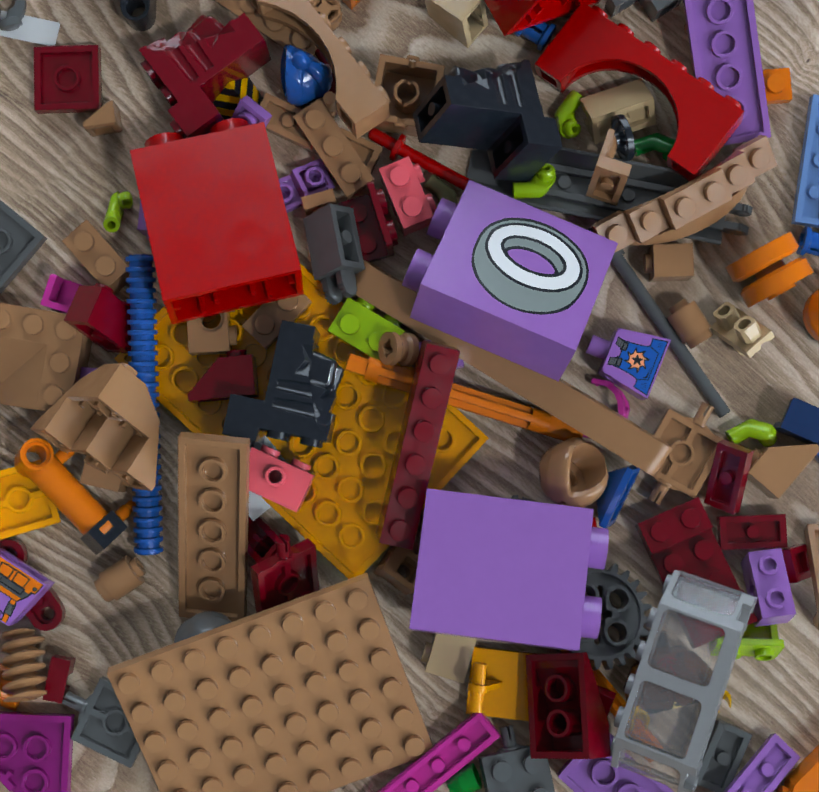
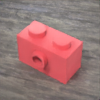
[249,444,315,512]

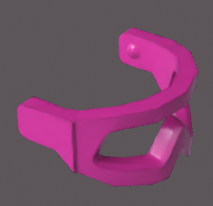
[583,378,630,439]

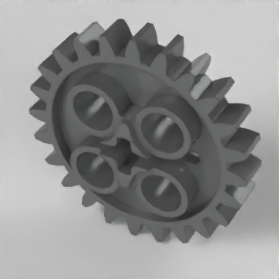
[556,564,652,671]

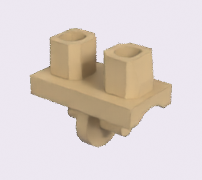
[710,302,775,359]

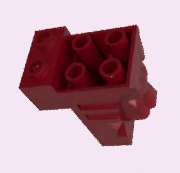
[139,13,272,139]

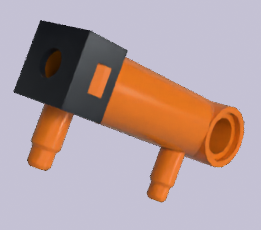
[14,438,136,555]

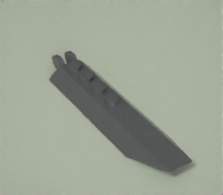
[466,147,753,245]

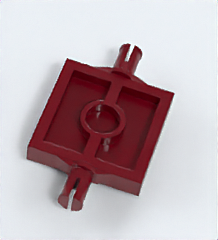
[250,534,319,613]

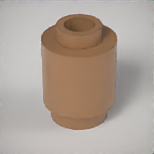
[667,299,713,349]
[94,555,146,602]

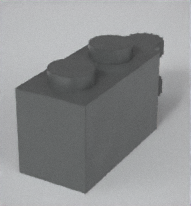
[303,203,365,305]

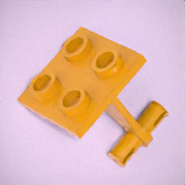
[465,647,535,721]

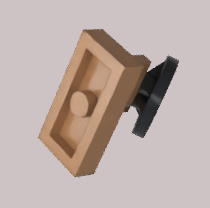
[586,114,635,206]

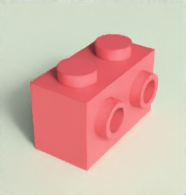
[378,156,437,236]

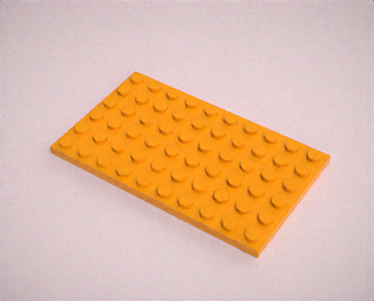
[114,264,489,579]

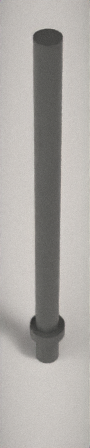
[611,249,730,418]

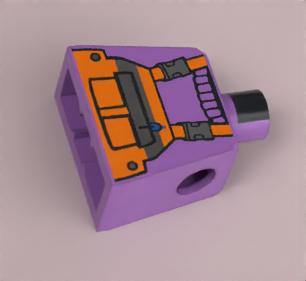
[0,548,55,626]

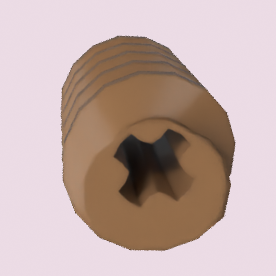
[1,628,47,702]

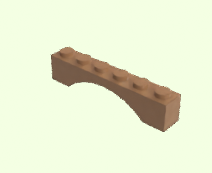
[249,0,390,139]

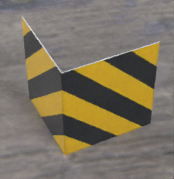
[213,77,263,120]

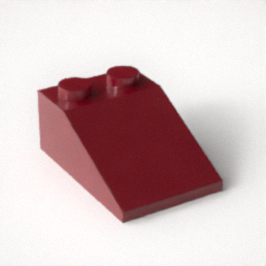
[526,652,611,759]

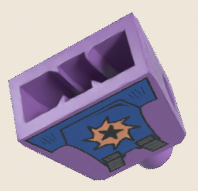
[585,328,671,400]

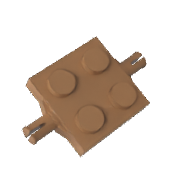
[647,402,724,506]

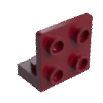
[337,181,398,263]

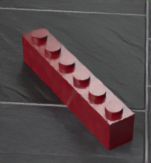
[376,340,460,550]

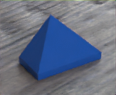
[596,464,640,528]

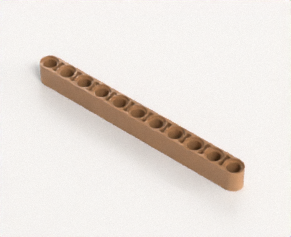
[355,259,673,476]

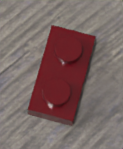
[704,440,754,515]
[716,514,788,550]

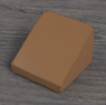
[83,100,123,137]

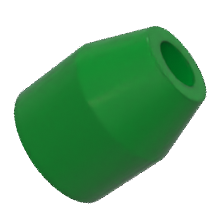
[446,763,482,792]

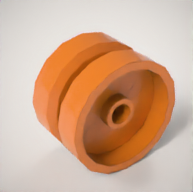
[726,232,814,308]

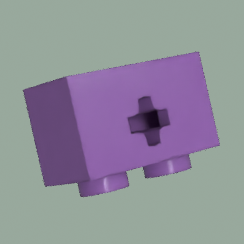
[741,548,796,627]

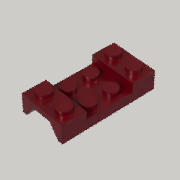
[635,497,758,648]

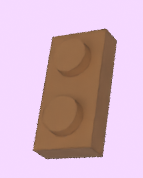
[242,294,312,350]

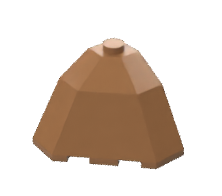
[31,362,160,491]

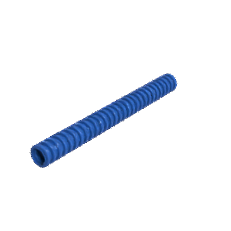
[125,254,164,555]

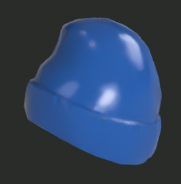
[280,45,333,106]

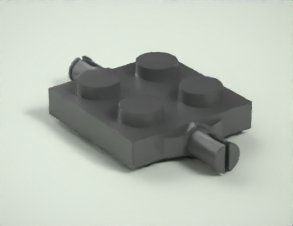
[62,676,141,768]
[478,725,555,792]

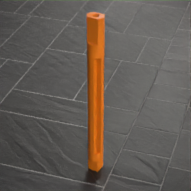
[344,353,583,441]

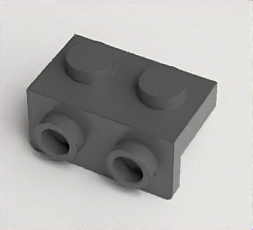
[697,718,752,792]

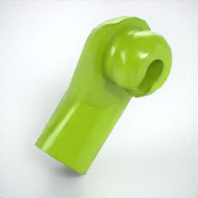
[554,90,583,139]
[512,163,556,199]
[103,191,133,232]
[725,419,777,447]

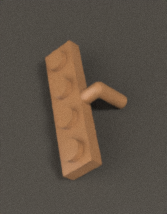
[260,91,383,175]

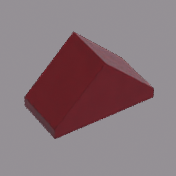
[248,516,291,563]

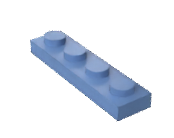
[791,94,819,228]

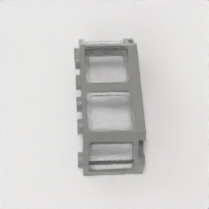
[610,570,758,792]

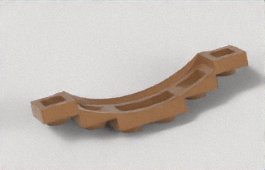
[590,135,778,253]

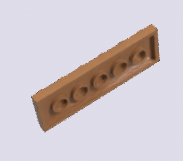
[178,431,250,622]

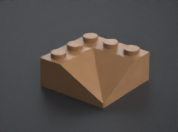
[0,303,92,412]

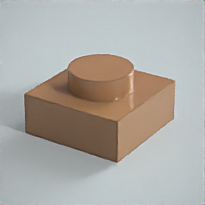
[301,188,337,216]

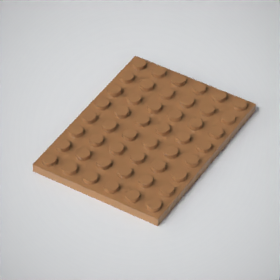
[107,573,433,792]

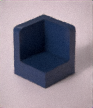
[774,398,819,444]

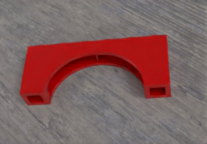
[535,2,744,181]

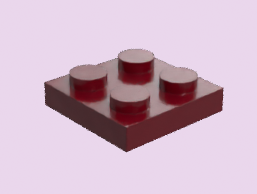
[34,45,102,114]

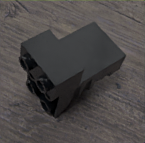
[413,59,563,182]
[222,320,344,449]

